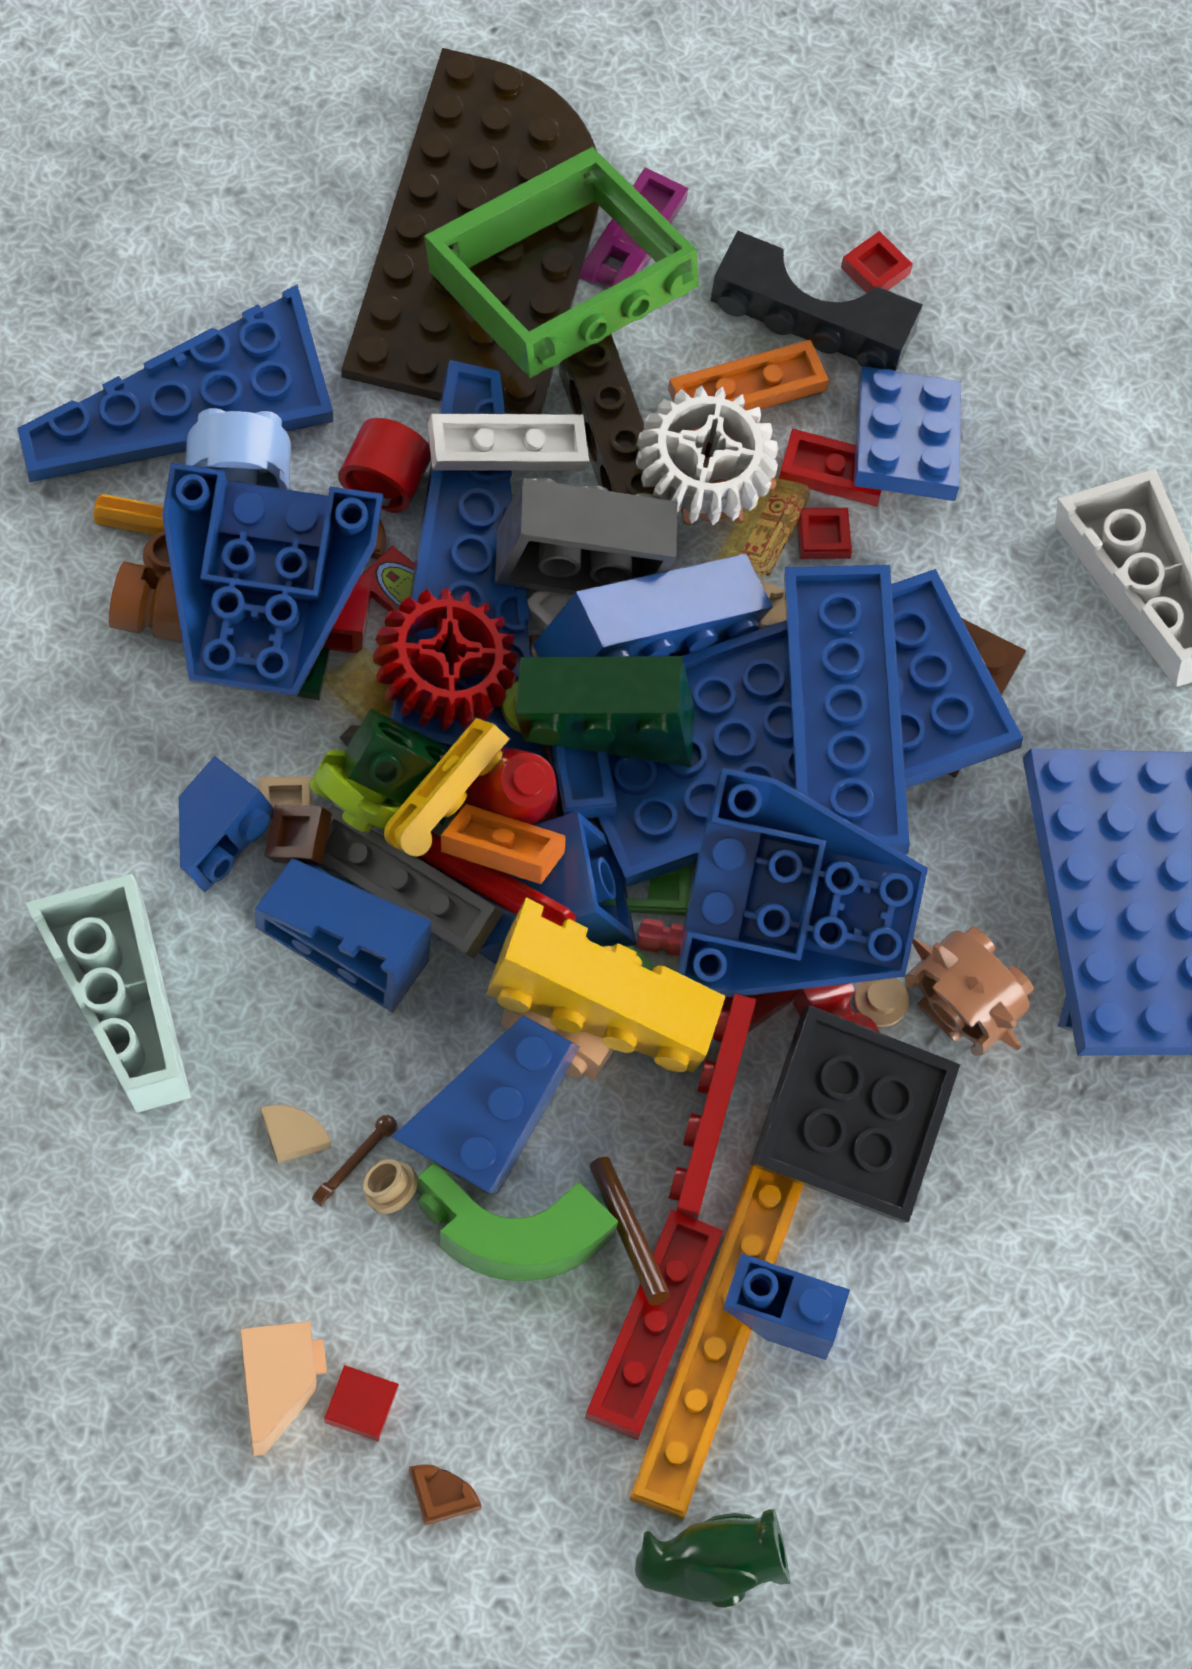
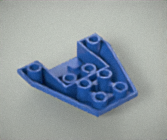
[162,463,383,697]
[677,768,928,997]

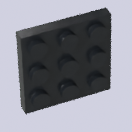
[750,1005,961,1223]

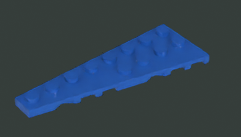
[391,360,546,759]

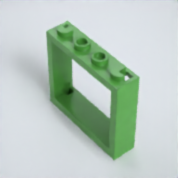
[425,147,699,378]

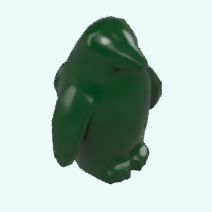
[635,1509,791,1608]

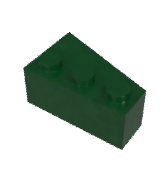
[515,656,695,767]

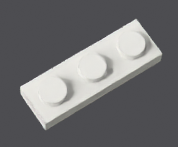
[427,414,589,471]

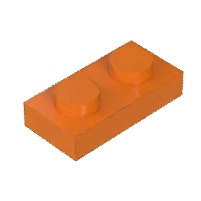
[441,804,565,884]

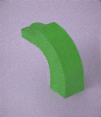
[417,1162,618,1281]

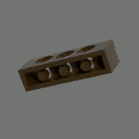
[559,334,670,501]

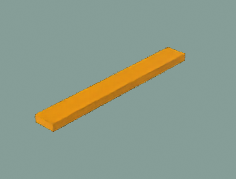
[629,1165,804,1520]

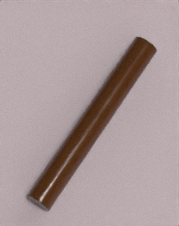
[589,1157,670,1305]

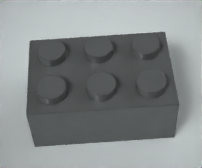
[495,477,677,595]

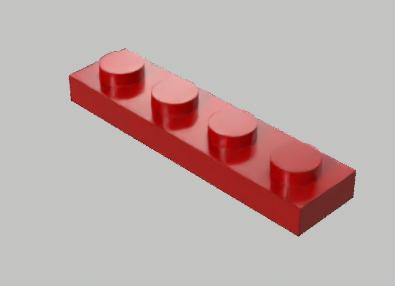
[668,994,756,1220]
[585,1209,724,1440]

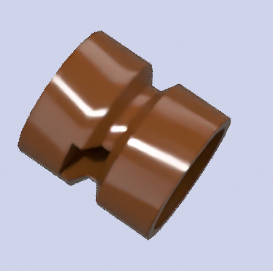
[109,561,183,643]

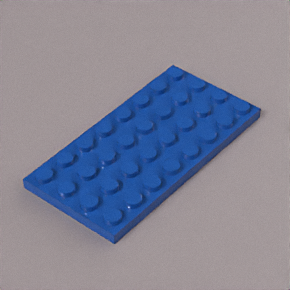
[594,569,1023,888]

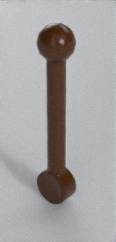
[312,1115,397,1207]

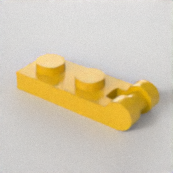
[384,718,509,857]

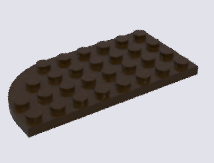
[341,48,599,414]

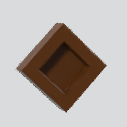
[264,804,332,865]

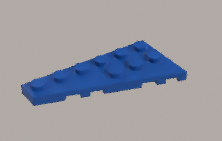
[17,284,333,482]

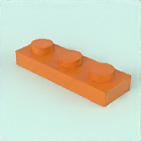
[668,339,829,411]

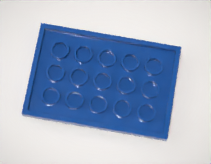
[1023,748,1192,1056]

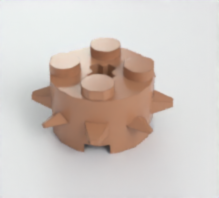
[905,926,1034,1056]

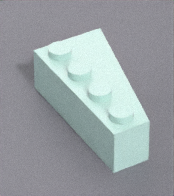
[24,874,191,1113]

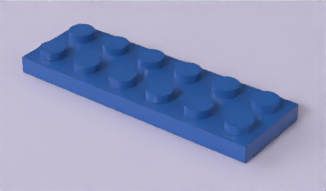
[784,565,910,855]

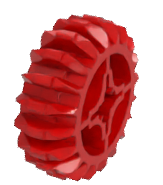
[373,587,518,731]

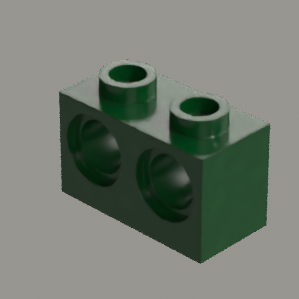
[344,709,450,825]

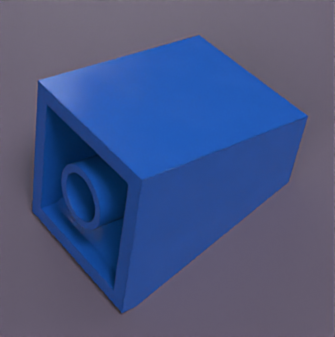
[457,811,637,964]

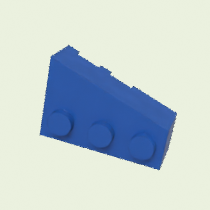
[255,858,432,1013]
[392,1015,580,1194]

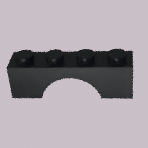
[710,230,923,371]

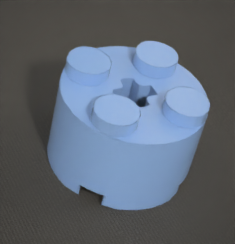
[185,408,291,490]

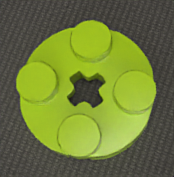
[308,750,401,833]

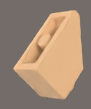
[241,1321,327,1456]

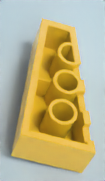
[486,898,726,1073]

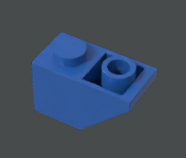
[179,756,274,892]
[723,1253,850,1360]

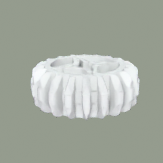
[636,385,778,525]

